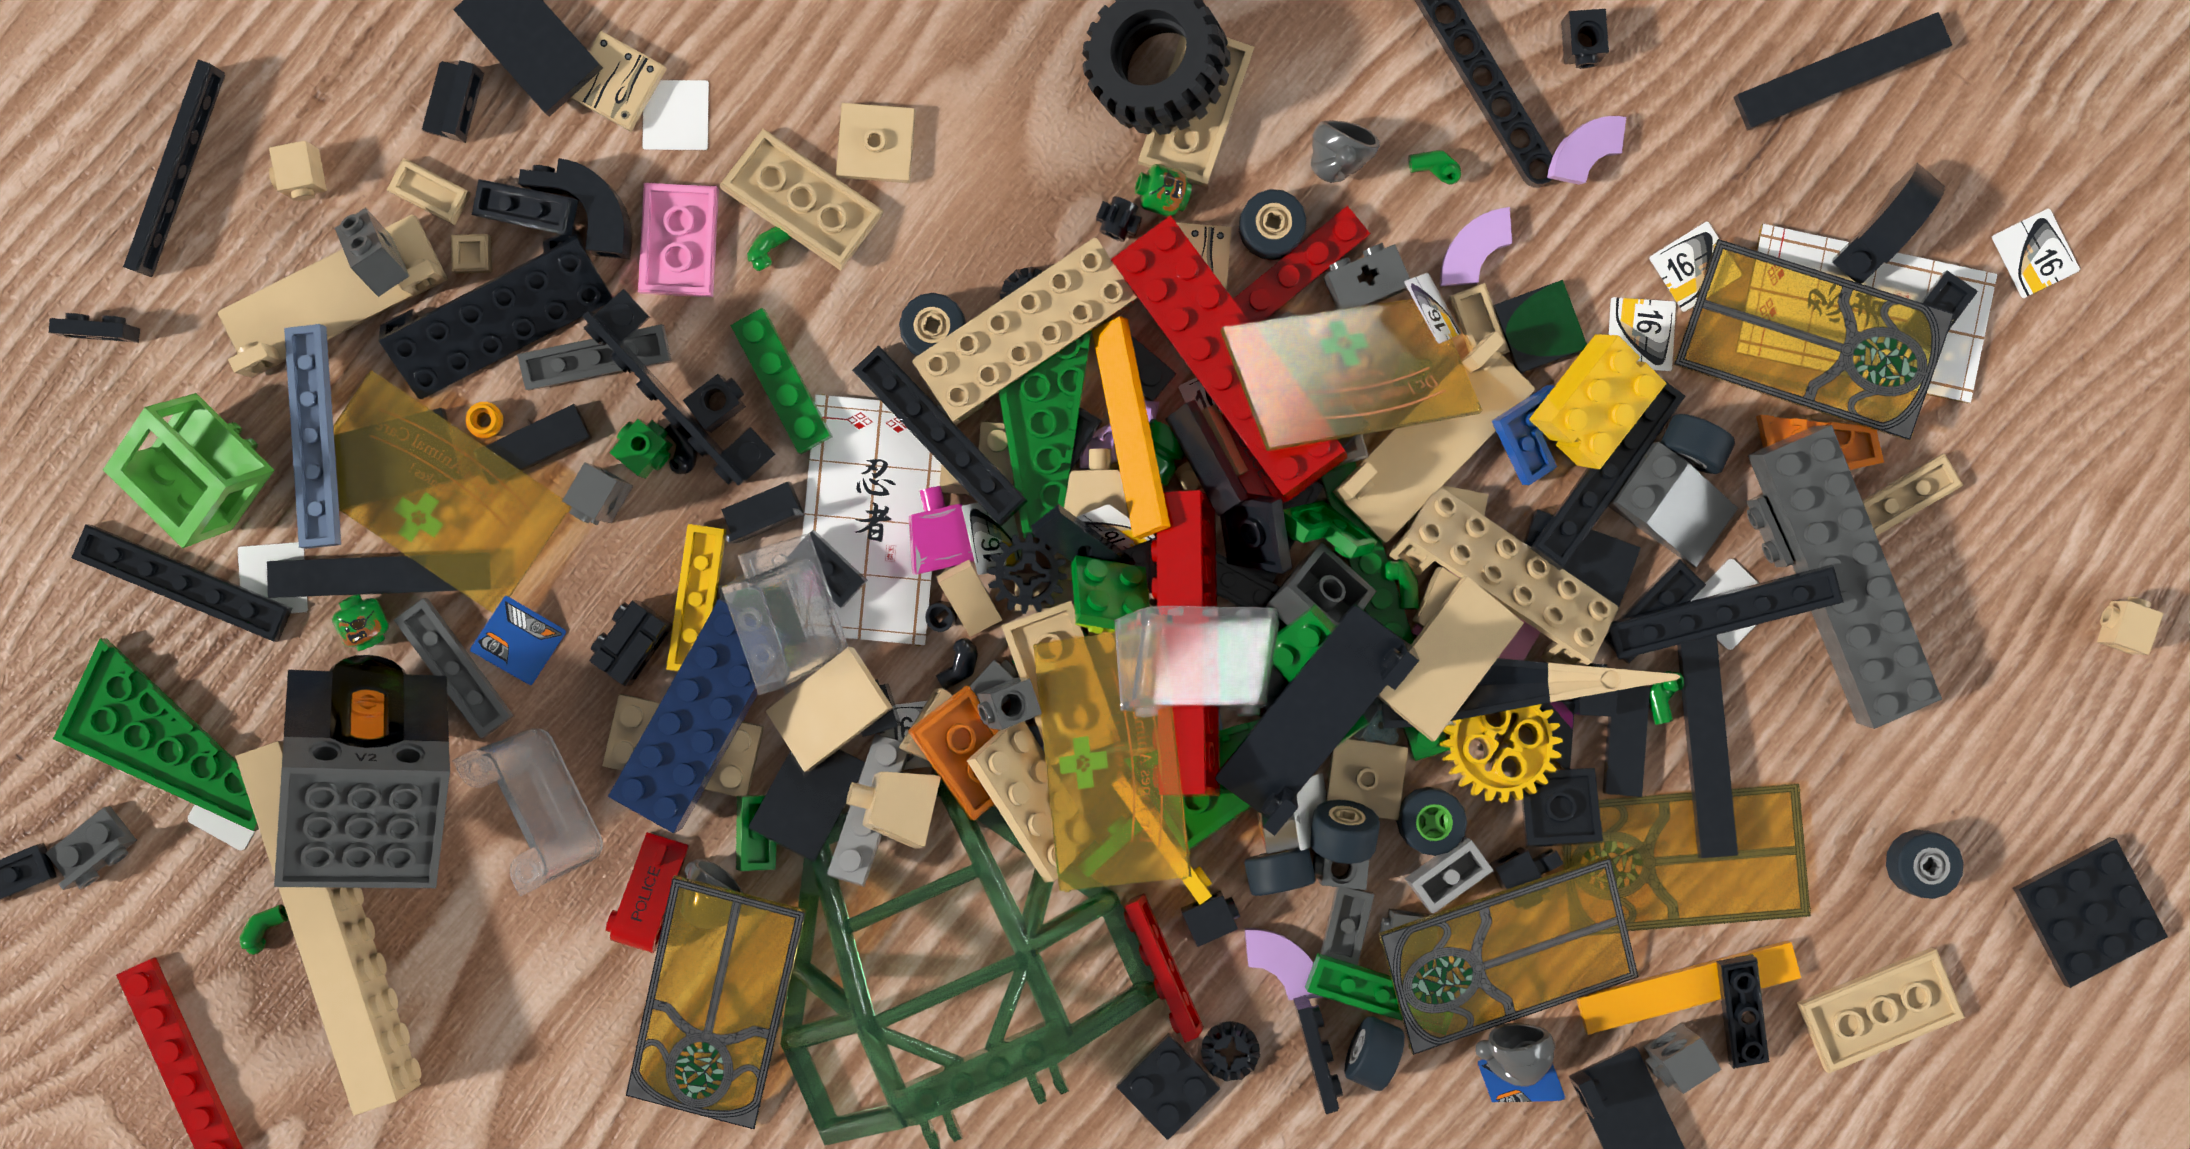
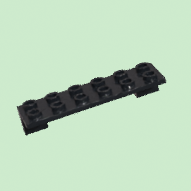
[378,225,613,399]
[582,289,776,486]
[1215,604,1420,836]
[1569,1046,1685,1149]

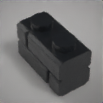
[589,600,673,686]

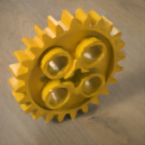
[1440,704,1563,803]

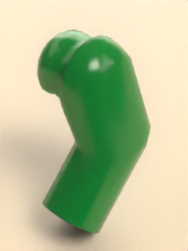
[1408,150,1461,185]
[747,226,792,271]
[1385,559,1419,610]
[1649,671,1684,725]
[239,904,288,955]

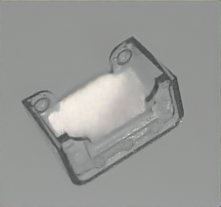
[1114,606,1279,717]
[452,728,603,897]

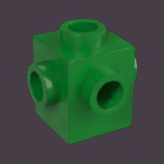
[609,418,673,479]

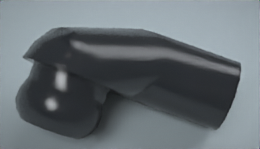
[665,423,698,474]
[936,638,978,690]

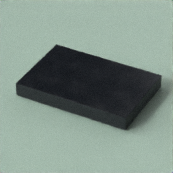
[1524,509,1641,616]
[748,749,865,863]

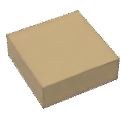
[451,234,492,274]

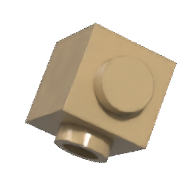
[269,141,327,201]
[2097,596,2164,655]

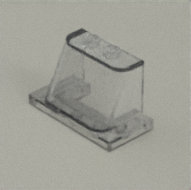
[722,533,848,695]

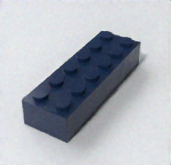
[608,599,790,833]

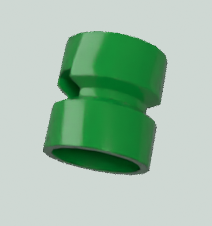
[1149,418,1184,487]

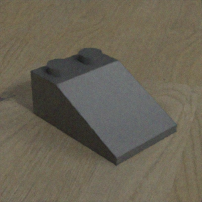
[1608,442,1738,568]

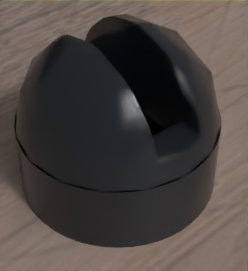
[925,601,957,632]

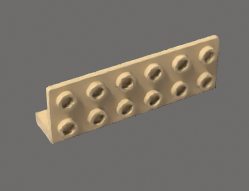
[218,215,448,378]
[913,238,1137,425]
[1333,331,1535,543]
[1389,487,1618,666]

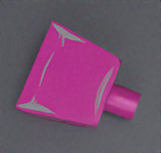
[909,486,974,575]

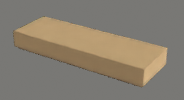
[1862,454,1963,536]

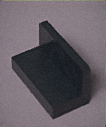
[422,60,484,143]
[721,482,805,543]

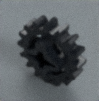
[986,533,1067,614]

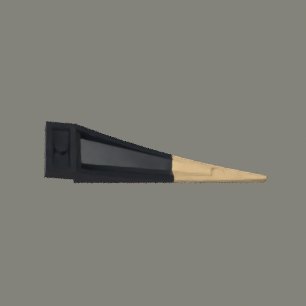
[1382,658,1680,728]

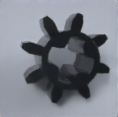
[1096,196,1142,242]

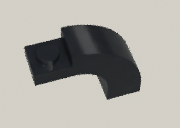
[518,158,632,260]
[1832,163,1945,284]

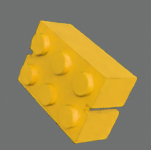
[1529,334,1667,469]

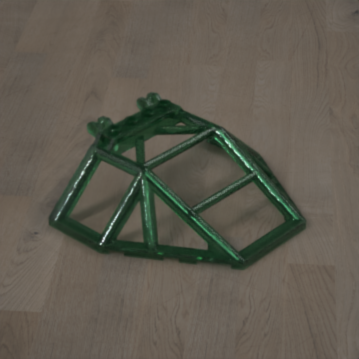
[780,773,1160,1149]

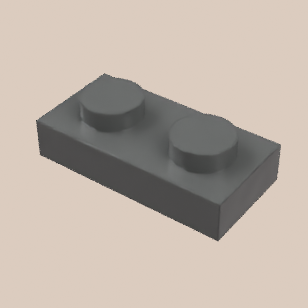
[1320,887,1375,965]

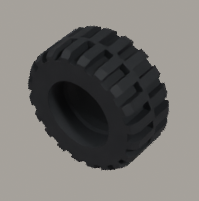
[1082,0,1231,135]

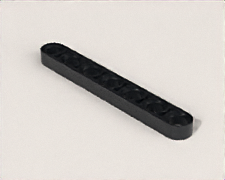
[1414,0,1553,188]

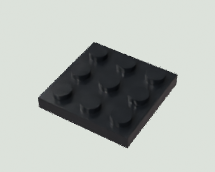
[2013,837,2168,988]

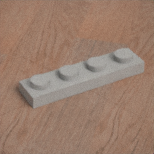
[827,734,910,887]

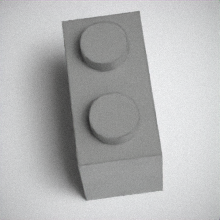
[1405,836,1494,914]

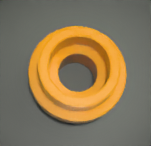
[465,402,504,438]

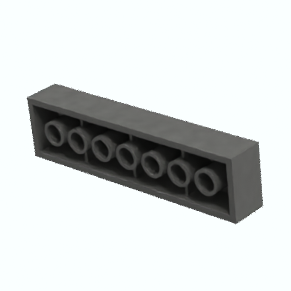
[1748,425,1942,729]

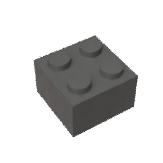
[1266,542,1377,626]

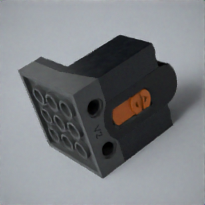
[274,655,450,888]

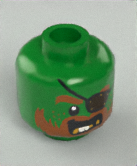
[1135,164,1192,217]
[332,594,389,651]

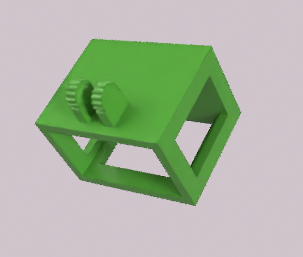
[103,393,275,548]

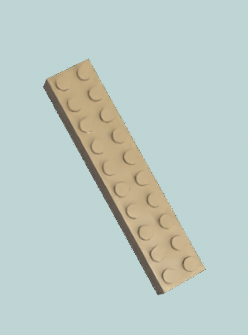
[235,741,421,1116]

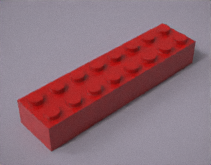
[1111,215,1348,502]
[1151,490,1220,797]

